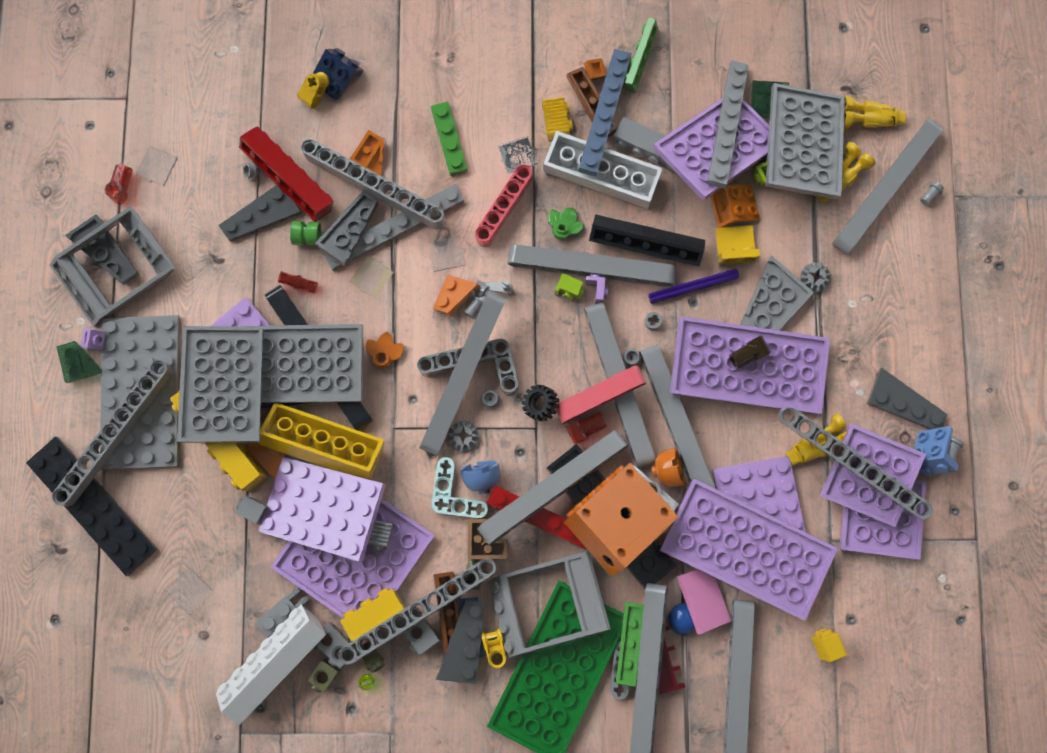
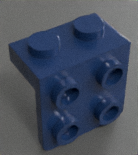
[313,48,364,100]

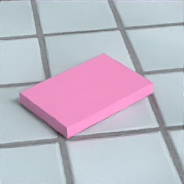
[677,569,731,634]

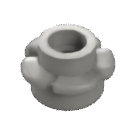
[243,162,259,180]
[622,349,641,367]
[481,390,500,408]

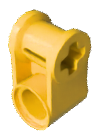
[297,72,329,109]
[481,628,507,668]

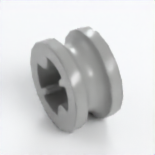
[644,312,662,330]

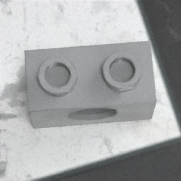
[397,607,441,655]

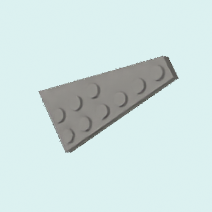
[740,255,814,330]

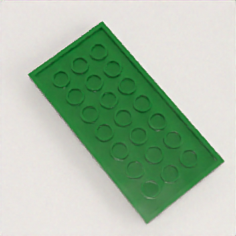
[487,580,624,753]

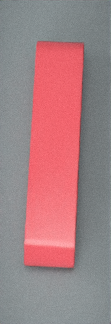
[475,164,532,247]
[555,365,646,424]

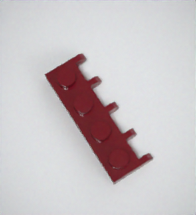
[659,626,686,695]

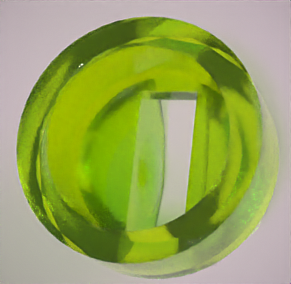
[358,674,375,690]

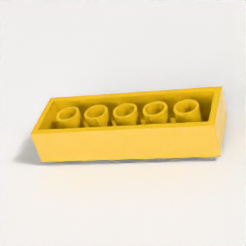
[170,391,269,492]
[260,403,384,480]

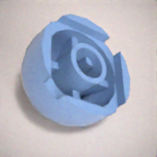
[461,461,500,494]

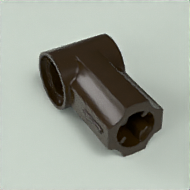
[729,335,771,369]

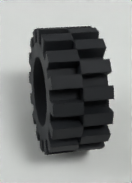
[522,384,559,421]

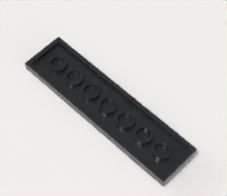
[26,436,158,576]
[546,444,677,590]

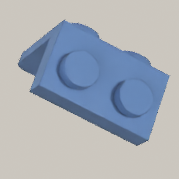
[914,426,959,476]

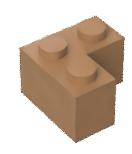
[468,519,508,560]

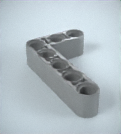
[417,339,518,395]

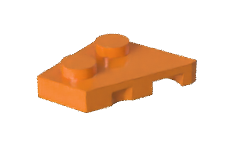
[350,129,384,176]
[433,275,480,316]
[247,443,287,478]

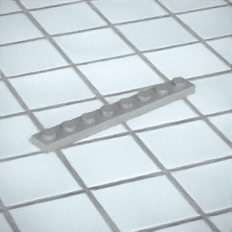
[706,60,749,189]
[323,184,464,271]

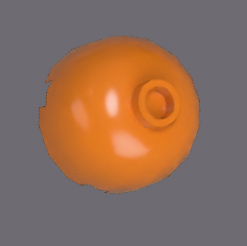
[652,448,685,487]

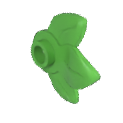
[548,208,584,240]

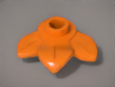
[366,332,404,369]

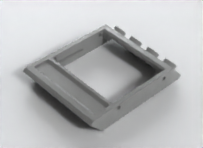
[50,206,175,327]
[489,551,610,658]

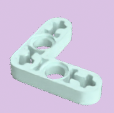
[432,457,488,519]

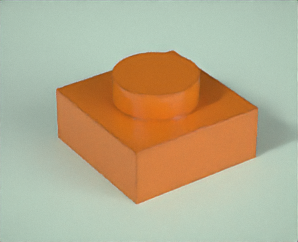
[583,58,607,80]

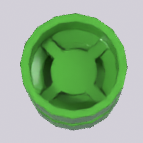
[290,221,322,247]

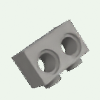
[314,622,354,669]

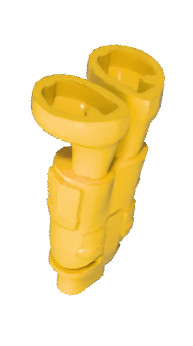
[844,96,906,130]
[814,142,876,204]
[785,413,847,466]

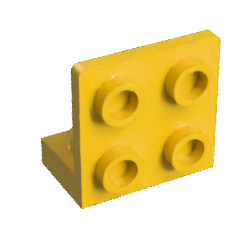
[715,225,760,265]

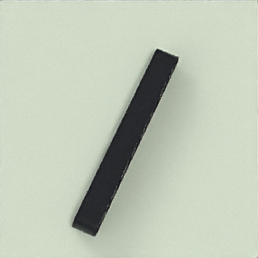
[264,285,373,431]

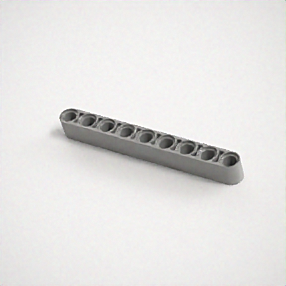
[832,118,944,255]
[301,139,446,230]
[507,244,676,287]
[419,290,506,456]
[584,302,655,468]
[639,344,716,489]
[52,360,173,506]
[778,407,933,519]
[477,430,628,546]
[338,559,497,665]
[630,583,668,753]
[723,599,754,753]

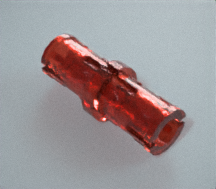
[278,271,318,294]

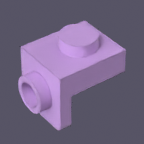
[585,274,608,304]
[81,328,106,350]

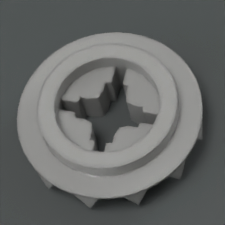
[800,262,831,292]
[448,420,479,451]

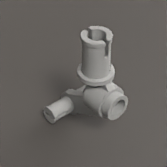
[464,280,514,319]

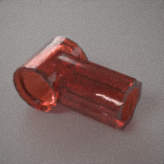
[105,164,133,204]
[566,412,607,445]

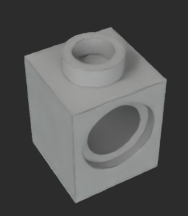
[236,496,268,524]

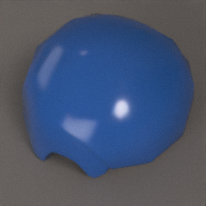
[668,603,695,636]

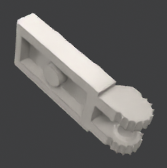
[255,587,310,637]

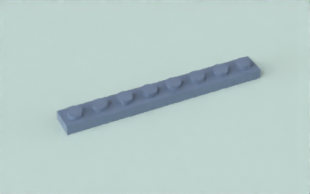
[578,49,632,177]

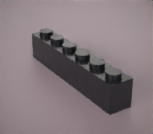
[589,214,705,267]

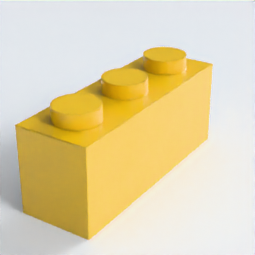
[340,587,405,641]

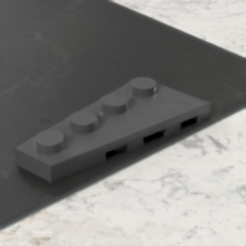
[218,185,302,242]
[315,190,378,267]
[65,214,139,285]
[866,368,948,429]
[435,600,485,684]

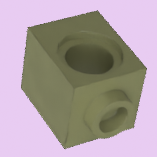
[308,659,341,693]

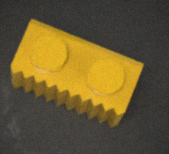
[542,97,573,141]
[811,628,847,662]

